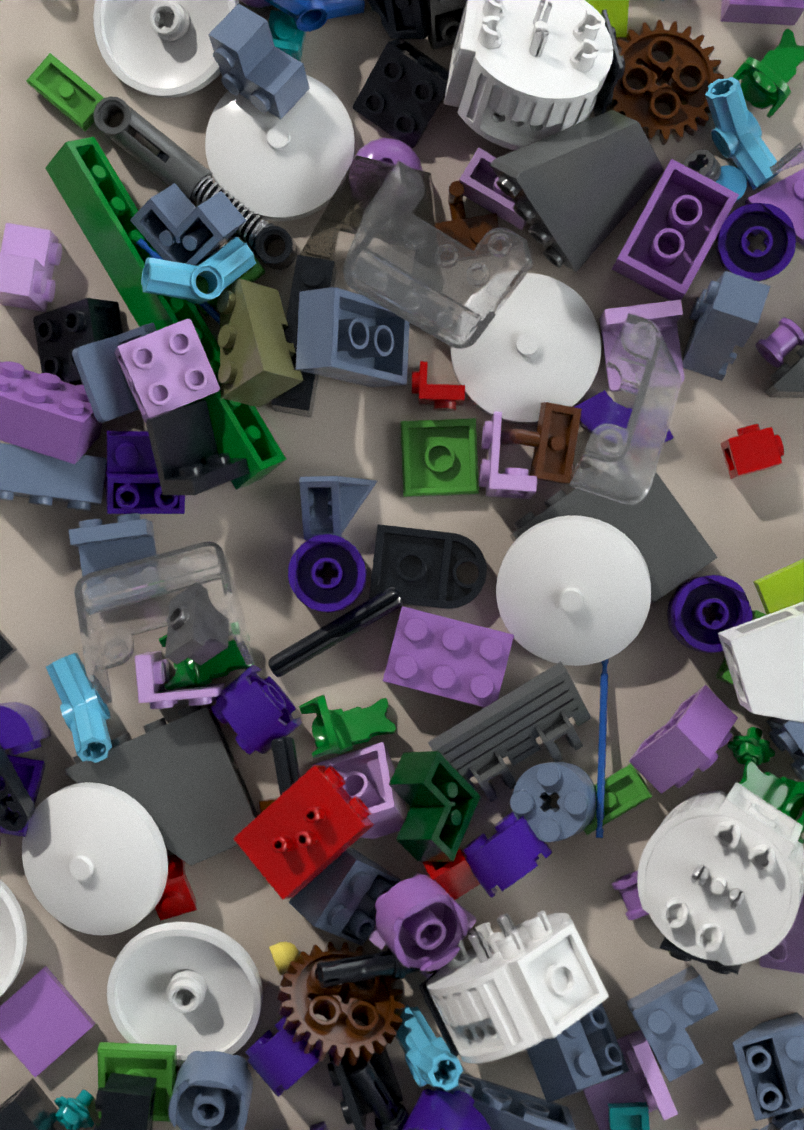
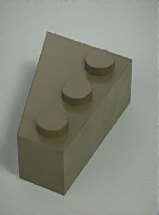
[217,278,303,408]

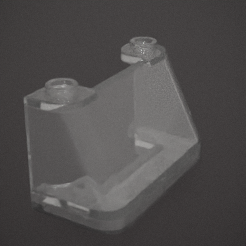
[569,313,682,505]

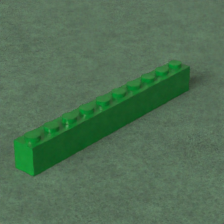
[45,137,287,490]

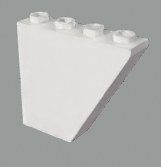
[718,601,804,723]

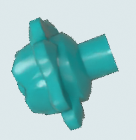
[54,1089,94,1130]

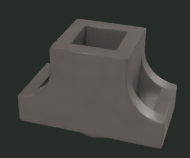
[165,582,229,665]

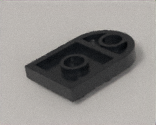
[369,524,487,609]

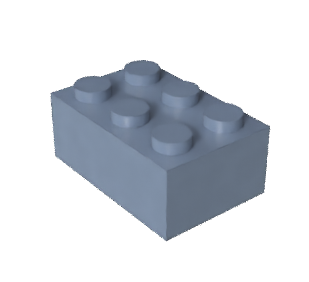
[296,287,410,388]

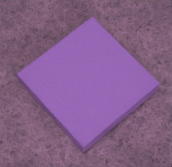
[0,966,96,1078]

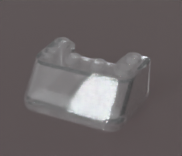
[343,160,533,349]

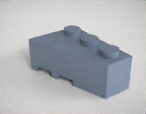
[682,271,771,381]
[0,443,106,511]

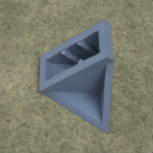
[299,476,377,540]

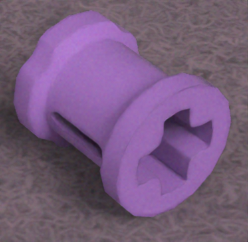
[755,317,804,368]
[612,870,649,920]

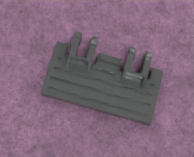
[428,662,591,802]

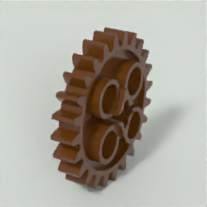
[611,20,724,145]
[277,941,405,1066]

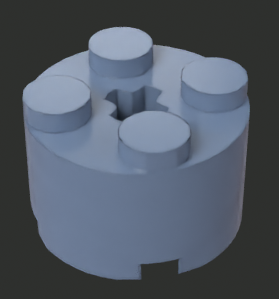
[510,762,596,842]
[169,1051,253,1130]

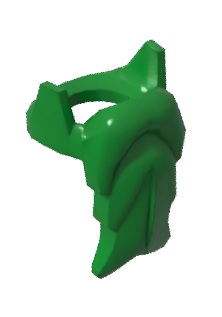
[733,29,804,118]
[159,632,254,690]
[299,695,396,758]
[739,760,804,844]

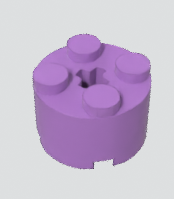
[375,874,468,971]

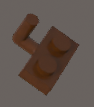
[422,181,503,265]
[500,402,582,484]

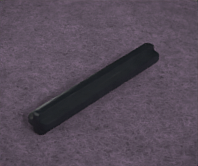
[268,587,403,677]

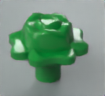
[728,727,775,766]

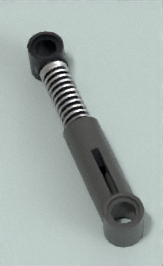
[93,96,297,270]

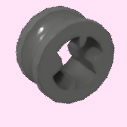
[683,149,721,182]

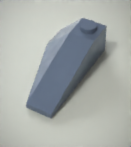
[429,1073,576,1130]

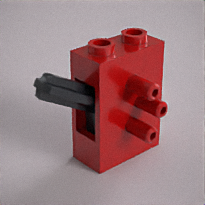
[233,737,374,900]

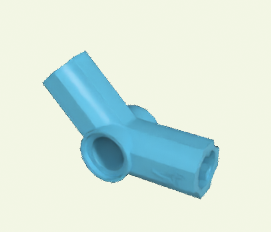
[705,77,783,190]
[141,237,256,304]
[46,653,112,763]
[395,1005,463,1091]

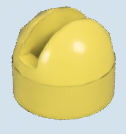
[269,942,300,976]

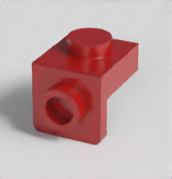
[411,361,465,412]
[155,854,197,921]

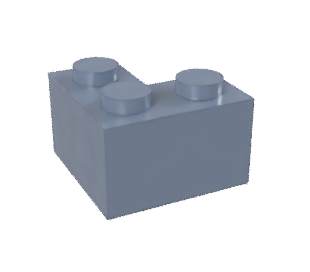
[208,3,310,119]
[130,183,247,266]
[626,966,719,1082]

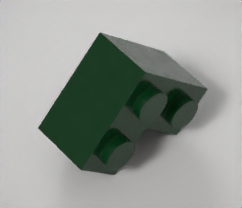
[389,751,481,862]

